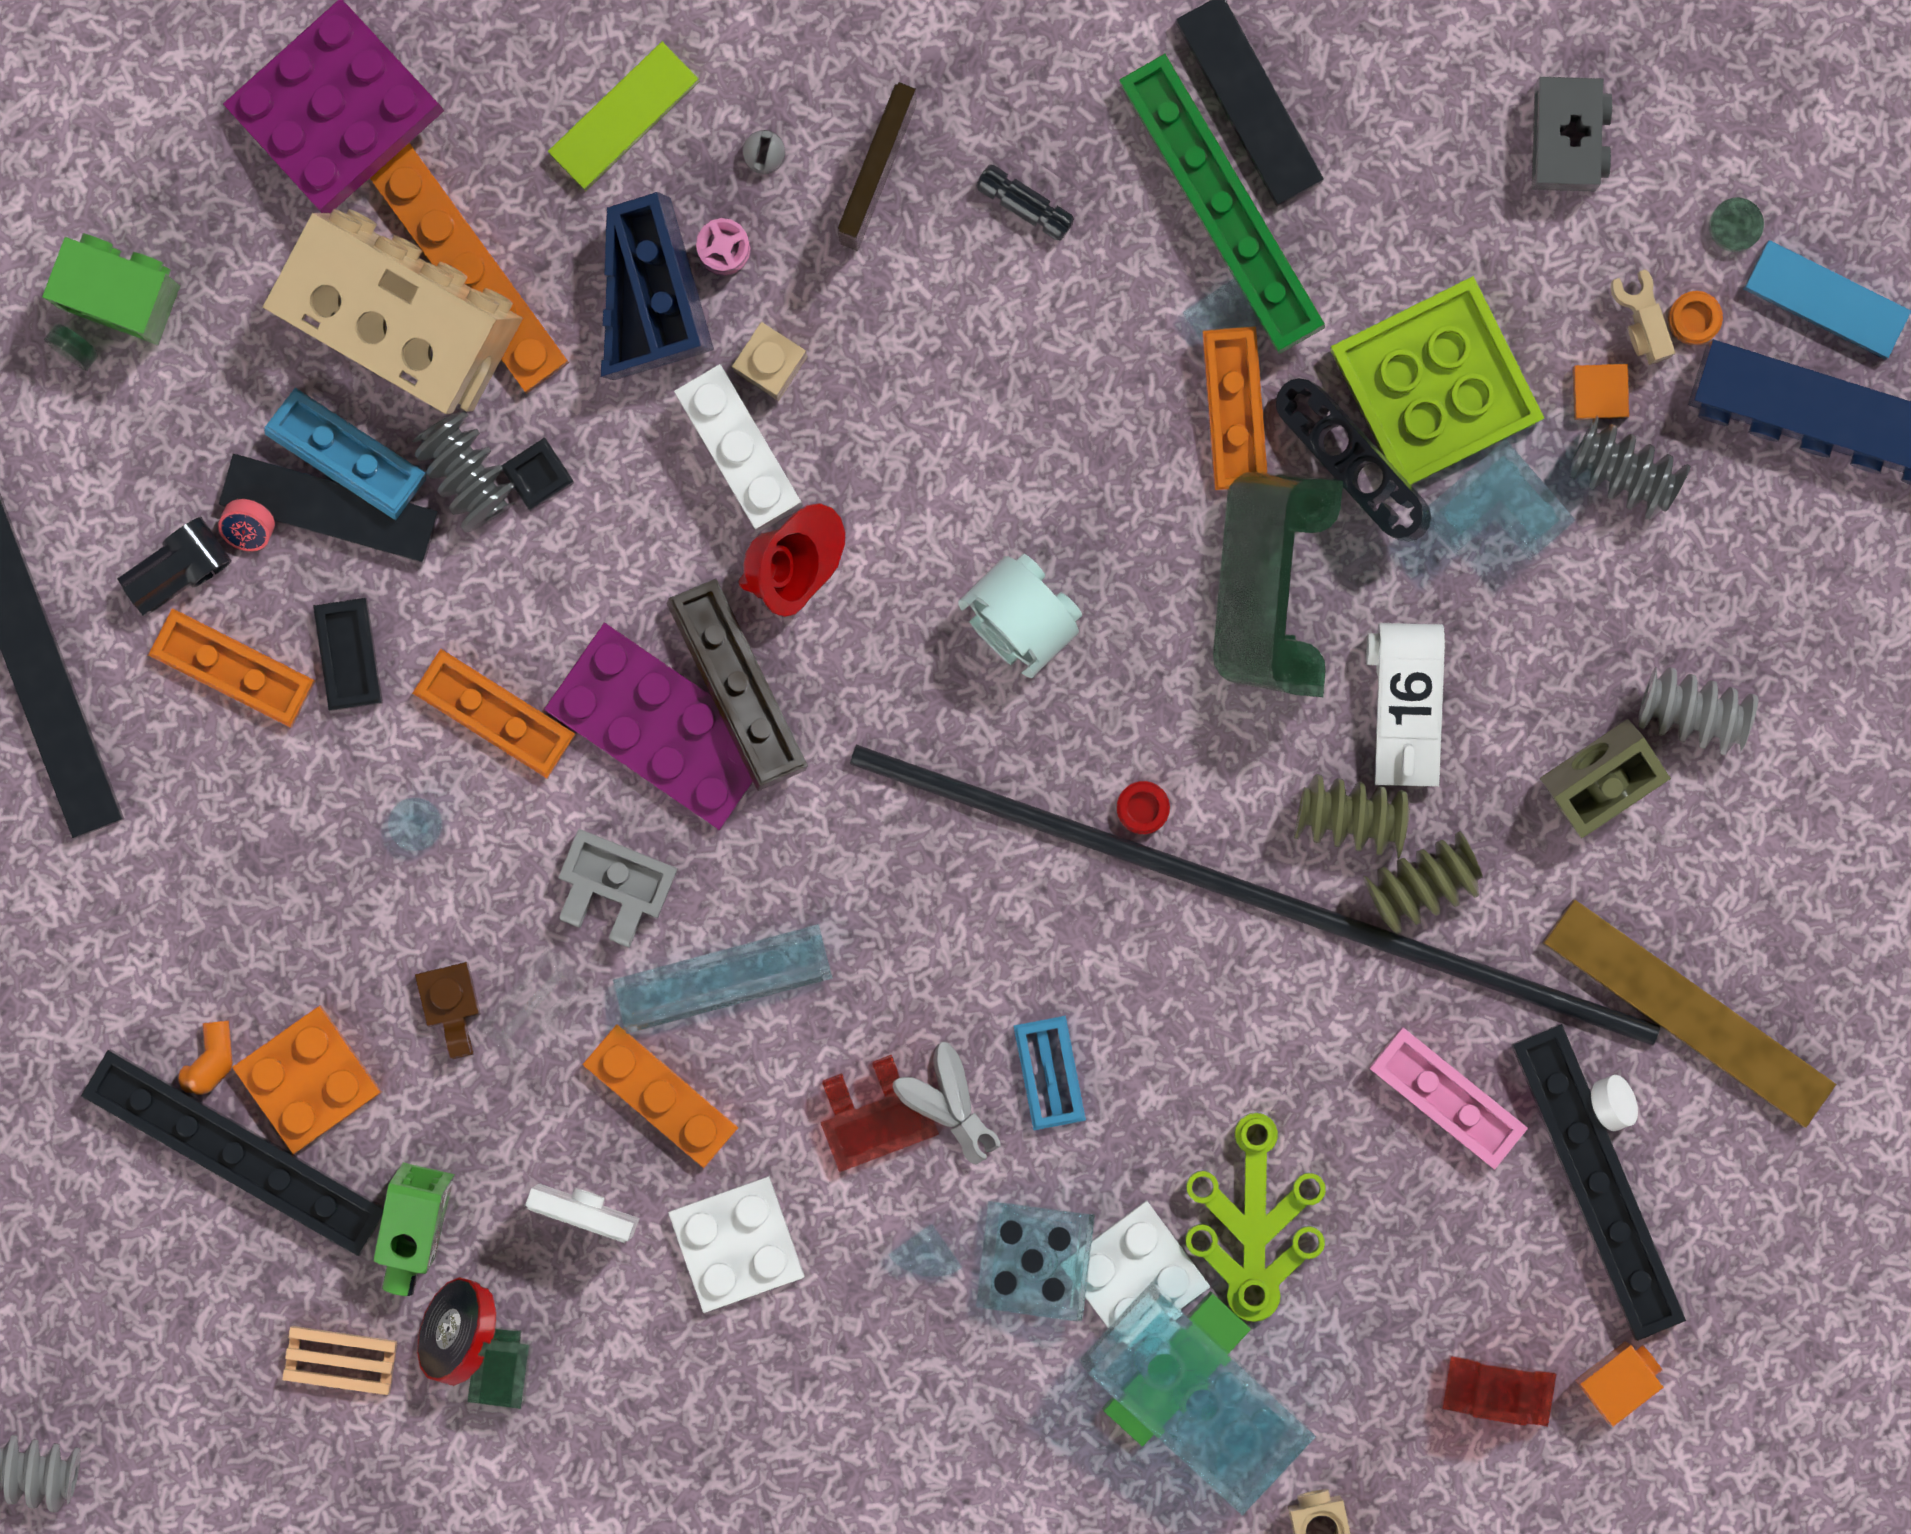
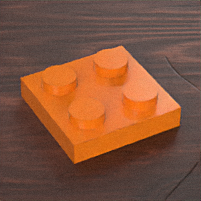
[232,1005,382,1154]

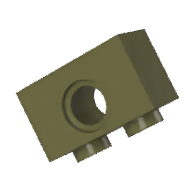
[1540,719,1671,839]

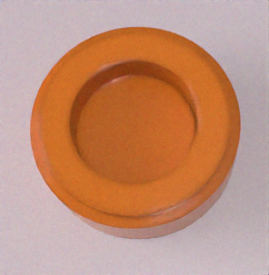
[1668,291,1723,345]

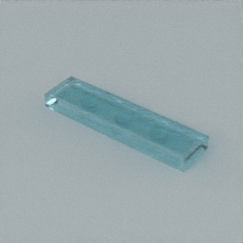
[613,924,833,1034]

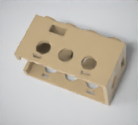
[262,209,523,414]

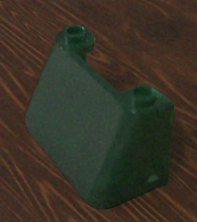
[1213,471,1343,698]

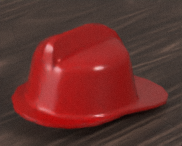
[738,503,846,617]

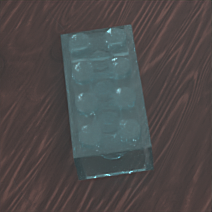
[1079,1282,1316,1516]

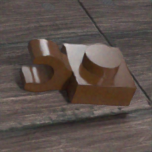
[415,962,481,1060]

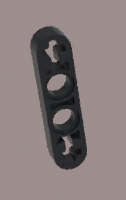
[1276,378,1431,542]

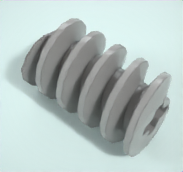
[1639,666,1759,756]
[0,1435,81,1513]

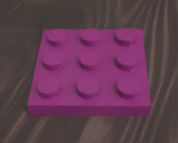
[223,0,444,213]

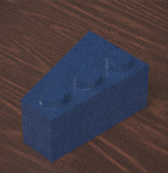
[601,192,714,380]

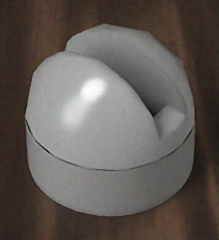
[743,130,785,174]

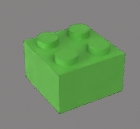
[42,233,180,345]

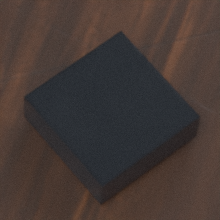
[501,437,575,512]

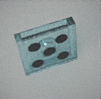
[976,1201,1095,1321]

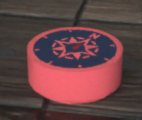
[218,499,275,551]

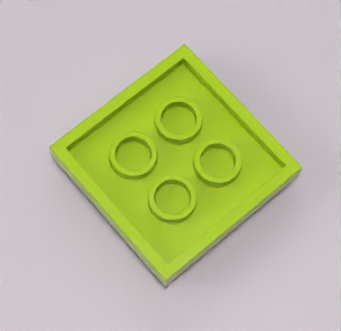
[1329,276,1545,485]

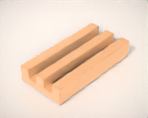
[282,1326,397,1395]

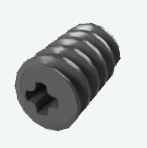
[412,411,515,533]
[1570,415,1691,521]

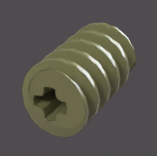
[1294,774,1410,859]
[1363,831,1483,934]

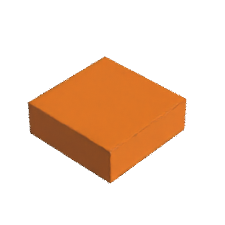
[1573,364,1629,420]

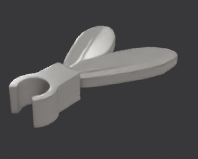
[893,1042,1001,1165]

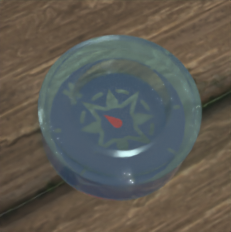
[388,798,443,851]

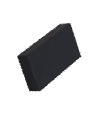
[313,598,383,711]

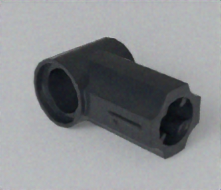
[117,517,232,617]

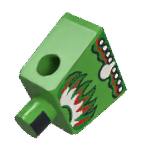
[374,1162,455,1296]

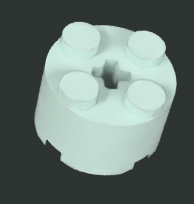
[958,554,1082,678]

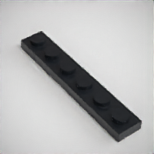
[1511,1024,1686,1341]
[81,1049,384,1256]

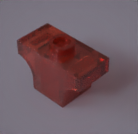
[1441,1355,1557,1427]

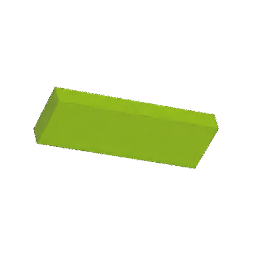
[548,41,700,192]

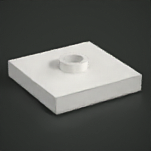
[525,1184,640,1243]

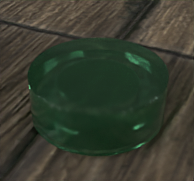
[1709,197,1764,252]
[44,324,98,371]

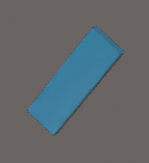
[1743,240,1911,360]
[264,388,426,520]

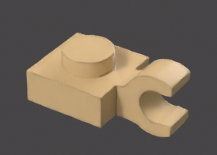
[1611,269,1676,365]

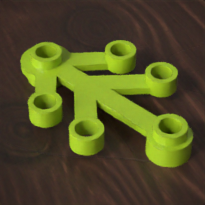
[1185,1112,1326,1322]

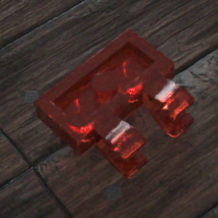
[820,1054,939,1172]

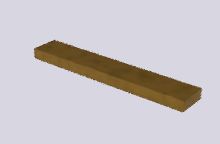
[1543,899,1837,1128]

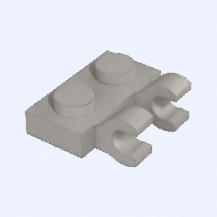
[558,828,678,948]

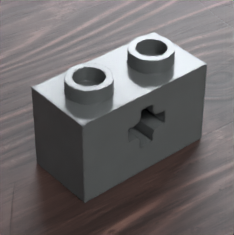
[1531,77,1612,192]

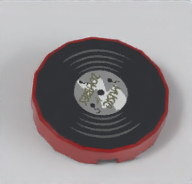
[417,1277,496,1386]

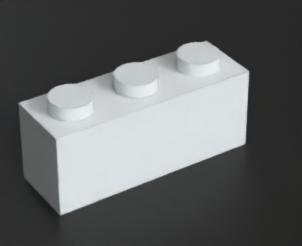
[674,364,803,534]

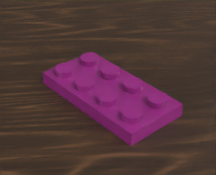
[544,622,753,830]

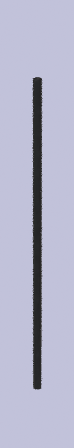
[850,744,1660,1046]

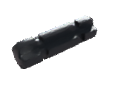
[976,164,1074,241]

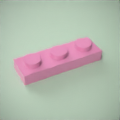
[1368,1027,1528,1170]

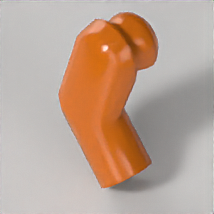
[178,1021,233,1095]

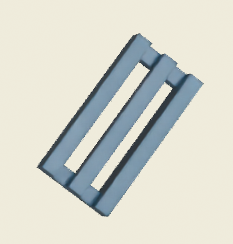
[1013,1015,1086,1130]

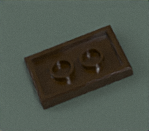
[837,82,917,251]

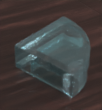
[888,1223,962,1277]

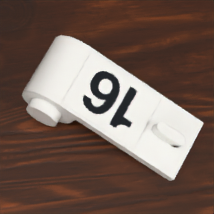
[1366,623,1445,787]

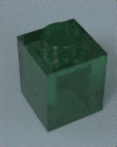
[468,1327,533,1409]

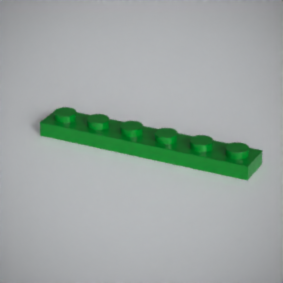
[1119,53,1325,354]

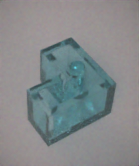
[1429,439,1576,559]

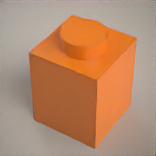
[1575,1341,1664,1427]

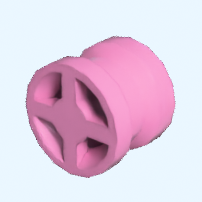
[696,218,751,276]

